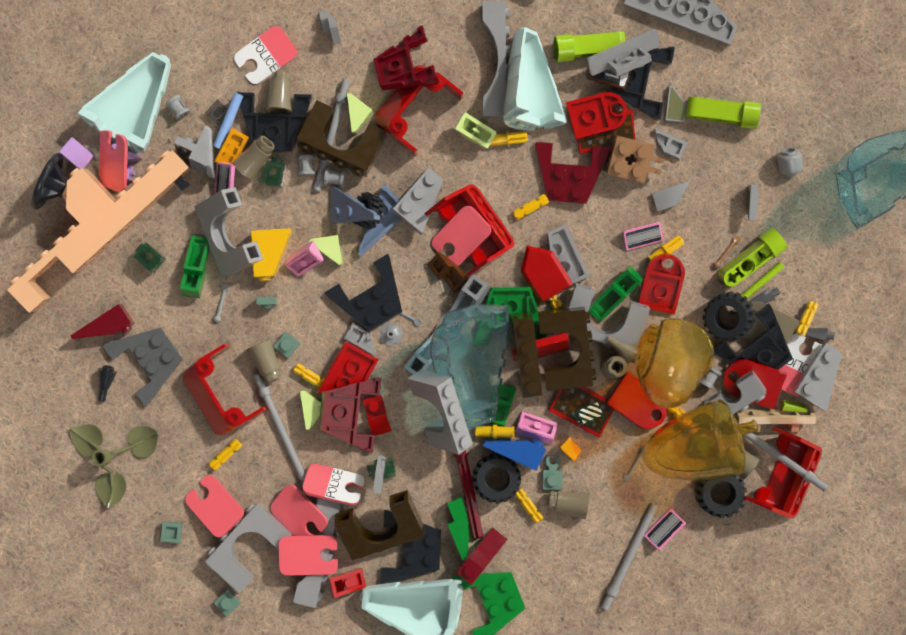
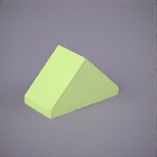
[347,93,373,135]
[455,112,497,149]
[309,235,343,266]
[300,390,321,430]

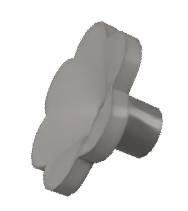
[380,322,403,346]

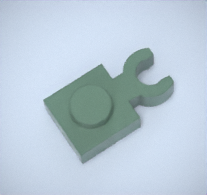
[543,456,563,490]

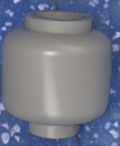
[777,148,803,177]

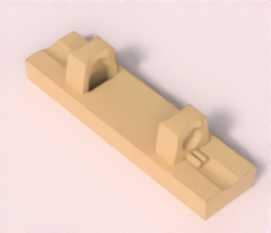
[735,409,817,432]

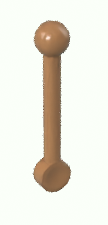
[713,236,740,269]

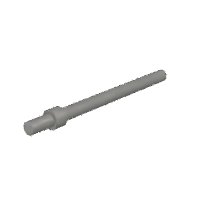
[313,79,350,192]
[253,373,306,481]
[726,419,828,492]
[601,503,658,611]

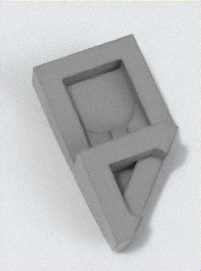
[319,10,341,44]
[652,182,689,212]

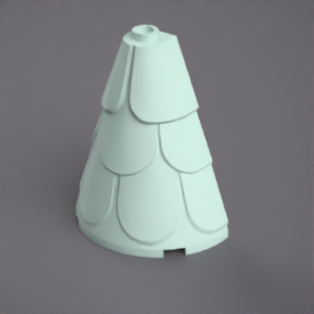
[503,28,567,131]
[78,52,171,154]
[360,579,463,635]

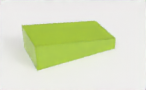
[780,399,808,413]

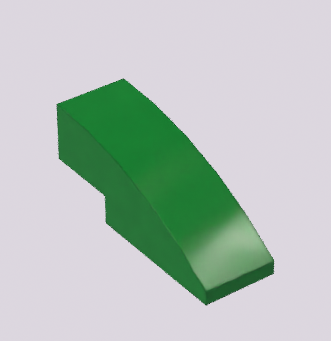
[180,235,210,299]
[588,265,644,323]
[447,496,469,560]

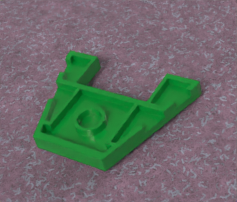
[474,286,547,345]
[451,572,526,635]

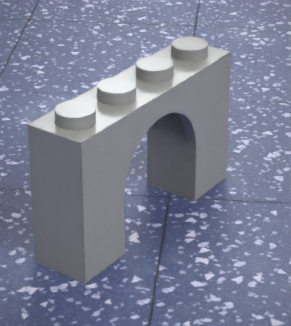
[194,187,263,278]
[564,283,650,348]
[407,369,473,455]
[205,502,292,593]

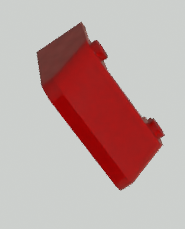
[375,65,464,156]
[424,184,514,277]
[182,343,268,436]
[745,427,822,519]

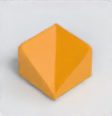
[559,436,581,461]

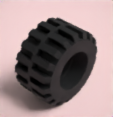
[703,292,755,342]
[472,453,521,504]
[694,468,747,518]

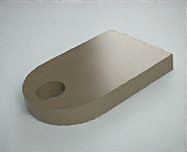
[736,301,800,344]

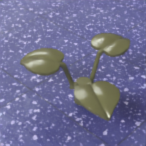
[70,424,159,508]

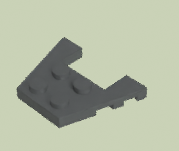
[102,327,183,407]

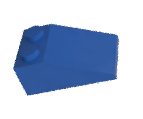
[482,438,546,471]

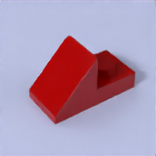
[363,394,392,436]
[328,568,366,598]

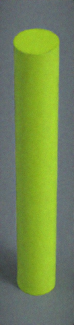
[741,262,784,298]

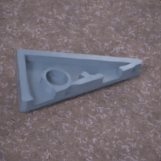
[358,184,402,257]
[330,186,380,224]

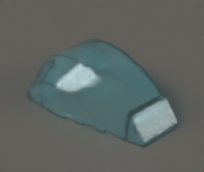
[836,128,906,229]
[430,304,509,429]

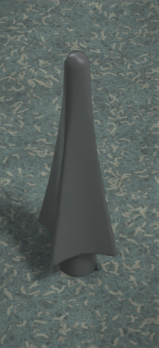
[730,287,780,314]
[794,328,835,341]

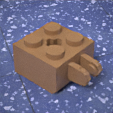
[604,135,665,183]

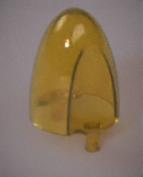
[636,318,714,408]
[642,400,758,481]

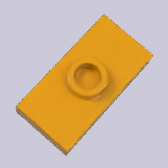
[214,128,249,165]

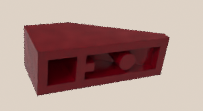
[70,304,135,339]
[457,528,508,585]

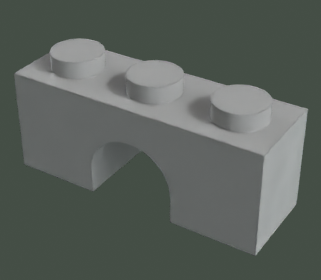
[704,370,766,424]

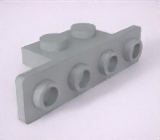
[587,29,660,76]

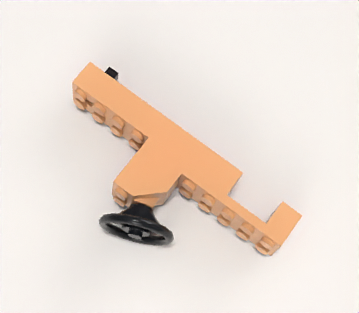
[7,150,192,313]

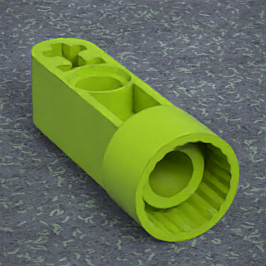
[553,32,626,62]
[685,97,761,130]
[718,227,788,287]

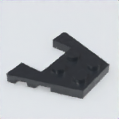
[607,46,675,121]
[237,92,312,152]
[324,254,403,332]
[710,303,793,370]
[381,509,441,584]

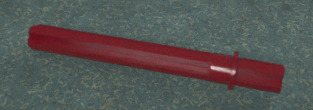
[453,450,483,539]

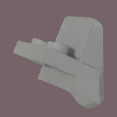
[174,125,215,178]

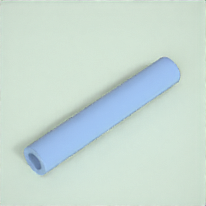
[213,92,243,149]

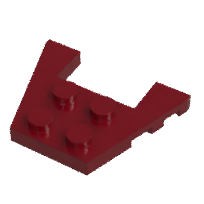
[373,25,439,91]
[535,142,610,204]
[318,377,382,452]

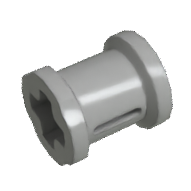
[165,95,190,121]
[297,155,315,176]
[324,168,345,187]
[698,365,722,390]

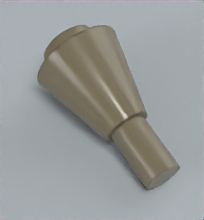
[606,335,640,364]

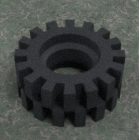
[353,192,385,230]

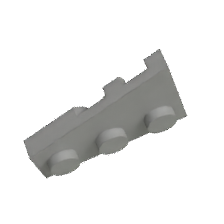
[392,168,443,235]
[548,224,590,284]
[793,342,842,412]

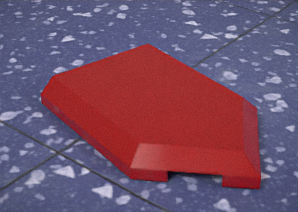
[520,245,573,304]

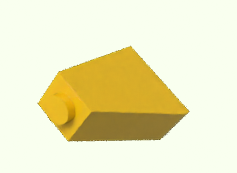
[251,228,292,281]

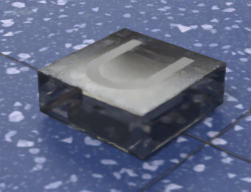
[205,99,228,127]

